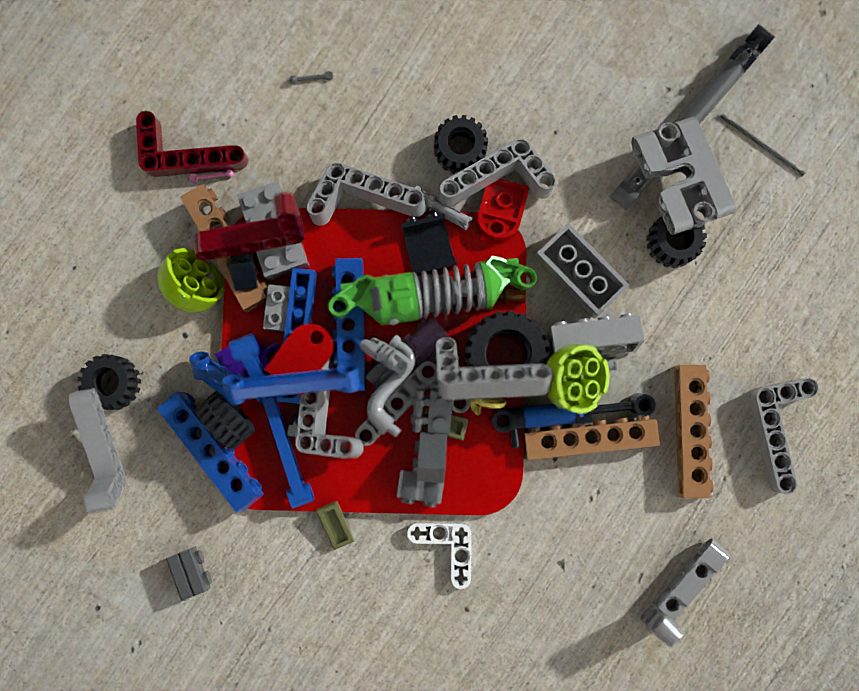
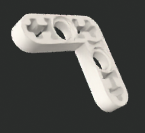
[407,522,471,589]

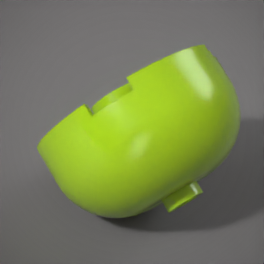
[157,248,225,313]
[546,344,609,413]

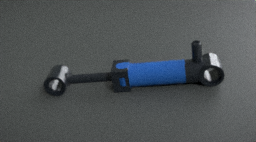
[489,393,656,448]

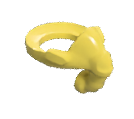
[469,397,506,415]

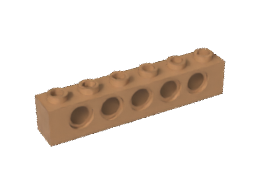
[180,184,268,313]
[674,365,713,498]
[524,416,660,460]

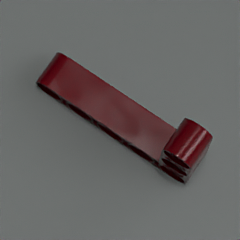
[136,110,248,177]
[193,192,305,260]

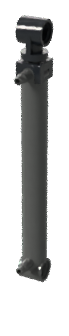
[610,24,775,210]

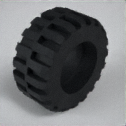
[464,311,551,368]

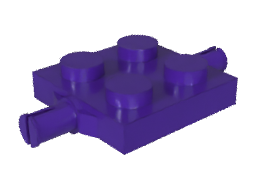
[215,333,280,378]

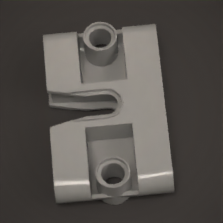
[631,116,736,235]

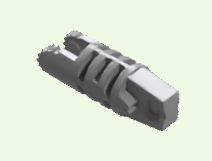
[360,338,413,375]

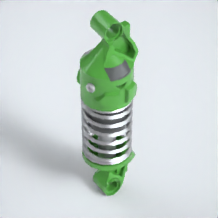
[329,256,537,326]

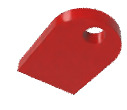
[477,178,530,241]
[264,324,333,396]

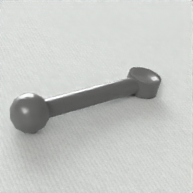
[289,71,333,84]

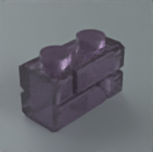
[402,317,450,367]

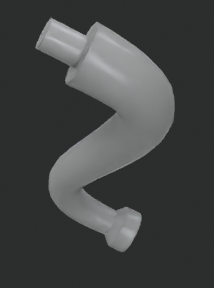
[367,335,415,437]

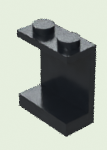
[402,212,457,276]

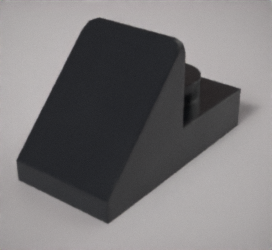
[228,252,258,291]

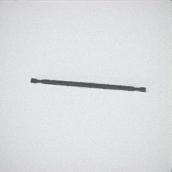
[720,113,805,176]

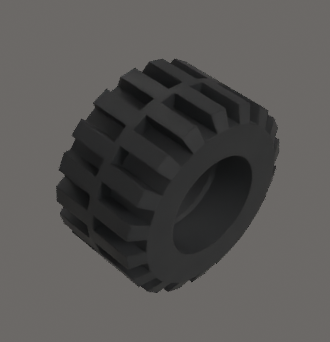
[434,115,488,174]
[646,216,707,268]
[77,354,141,410]
[196,391,255,450]

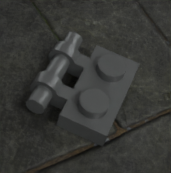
[410,388,453,434]

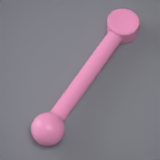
[189,169,234,183]

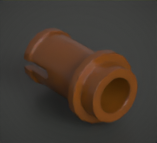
[498,287,527,304]

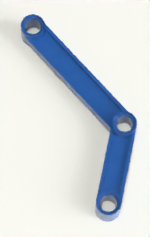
[229,335,314,508]
[189,351,360,405]

